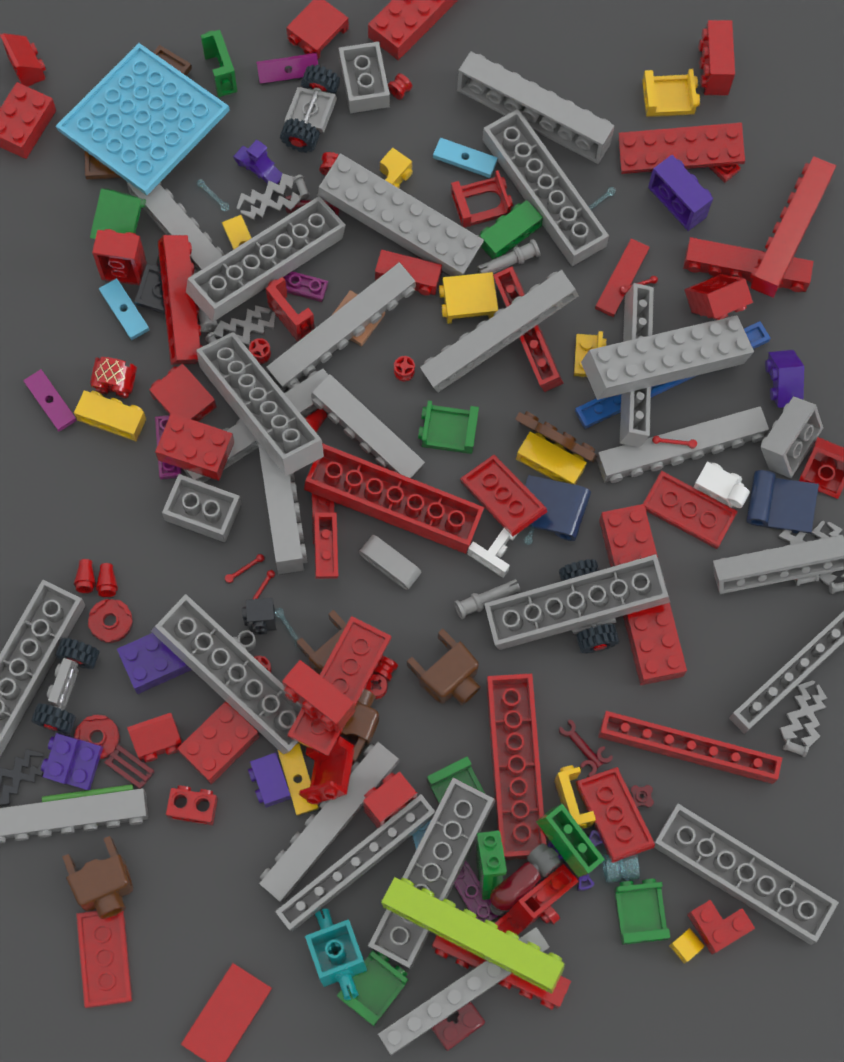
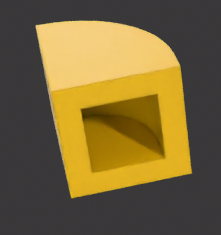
[669,928,705,964]

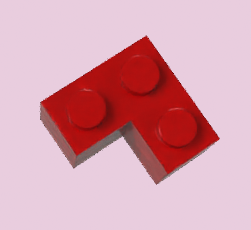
[687,900,755,954]

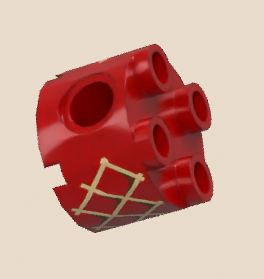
[90,357,137,398]

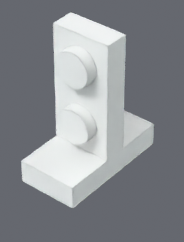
[467,528,517,578]

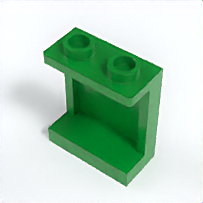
[201,30,238,97]
[90,188,146,239]
[418,400,479,454]
[427,756,485,804]
[476,831,507,900]
[614,879,670,945]
[337,951,408,1026]

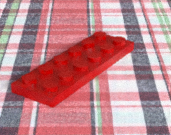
[619,122,745,174]
[287,616,392,757]

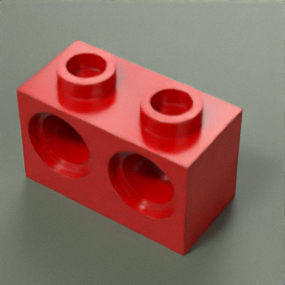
[166,785,218,826]

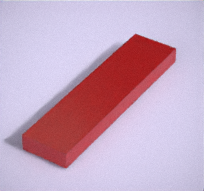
[595,238,650,318]

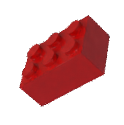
[699,20,735,95]
[0,82,57,159]
[92,229,147,286]
[684,274,753,320]
[155,413,234,481]
[282,660,355,733]
[177,701,260,784]
[363,771,417,828]

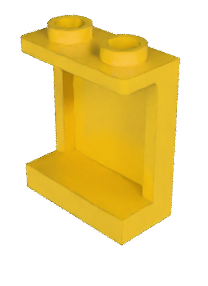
[642,69,700,117]
[439,272,498,324]
[554,765,596,829]

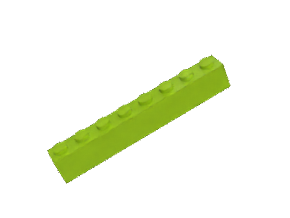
[381,877,565,994]

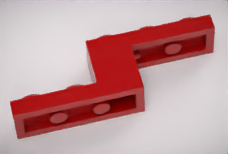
[311,493,338,579]
[494,864,579,935]

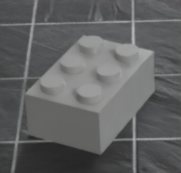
[339,42,390,113]
[761,396,823,478]
[162,474,241,542]

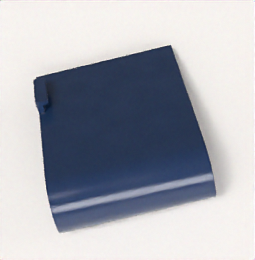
[746,470,819,534]
[525,475,591,541]

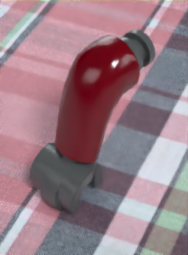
[490,843,560,915]

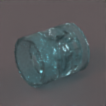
[602,853,640,883]

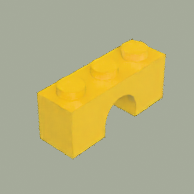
[380,147,413,188]

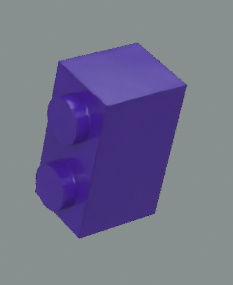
[248,753,291,808]

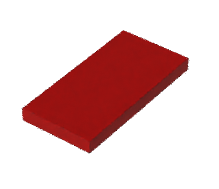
[460,455,547,537]
[643,470,738,549]
[576,767,655,863]
[76,911,133,1008]
[181,963,272,1062]

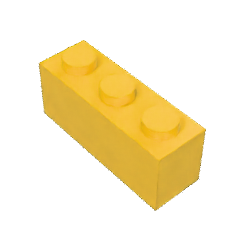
[74,390,146,441]
[516,432,587,485]

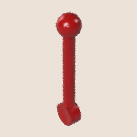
[619,276,658,294]
[652,436,697,449]
[225,554,265,583]
[252,570,275,599]

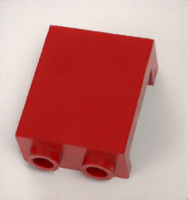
[286,0,349,59]
[266,277,315,342]
[149,363,217,422]
[299,736,355,804]

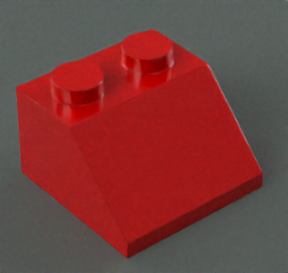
[0,33,46,87]
[799,437,844,499]
[127,713,182,762]

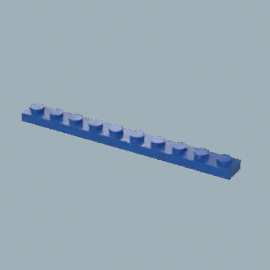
[575,321,771,429]

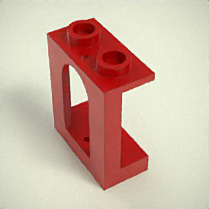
[451,170,513,228]

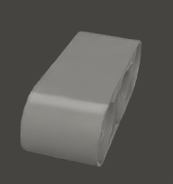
[359,535,422,590]

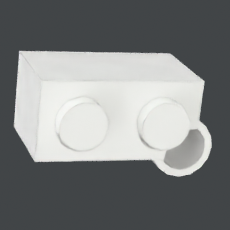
[693,462,750,508]

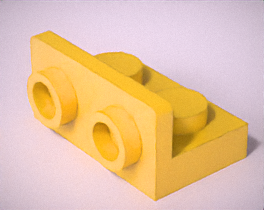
[574,331,606,377]

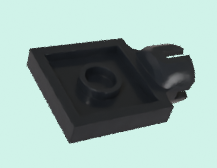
[134,255,165,314]

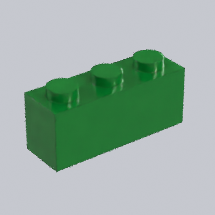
[479,200,543,260]
[536,804,605,877]

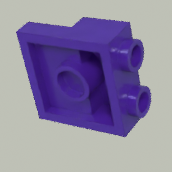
[41,733,103,790]

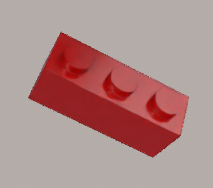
[375,249,442,295]

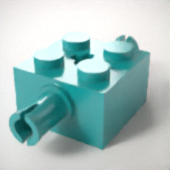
[305,909,367,1000]

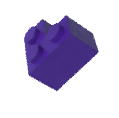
[765,350,804,408]

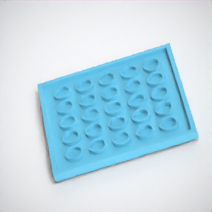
[56,43,230,195]

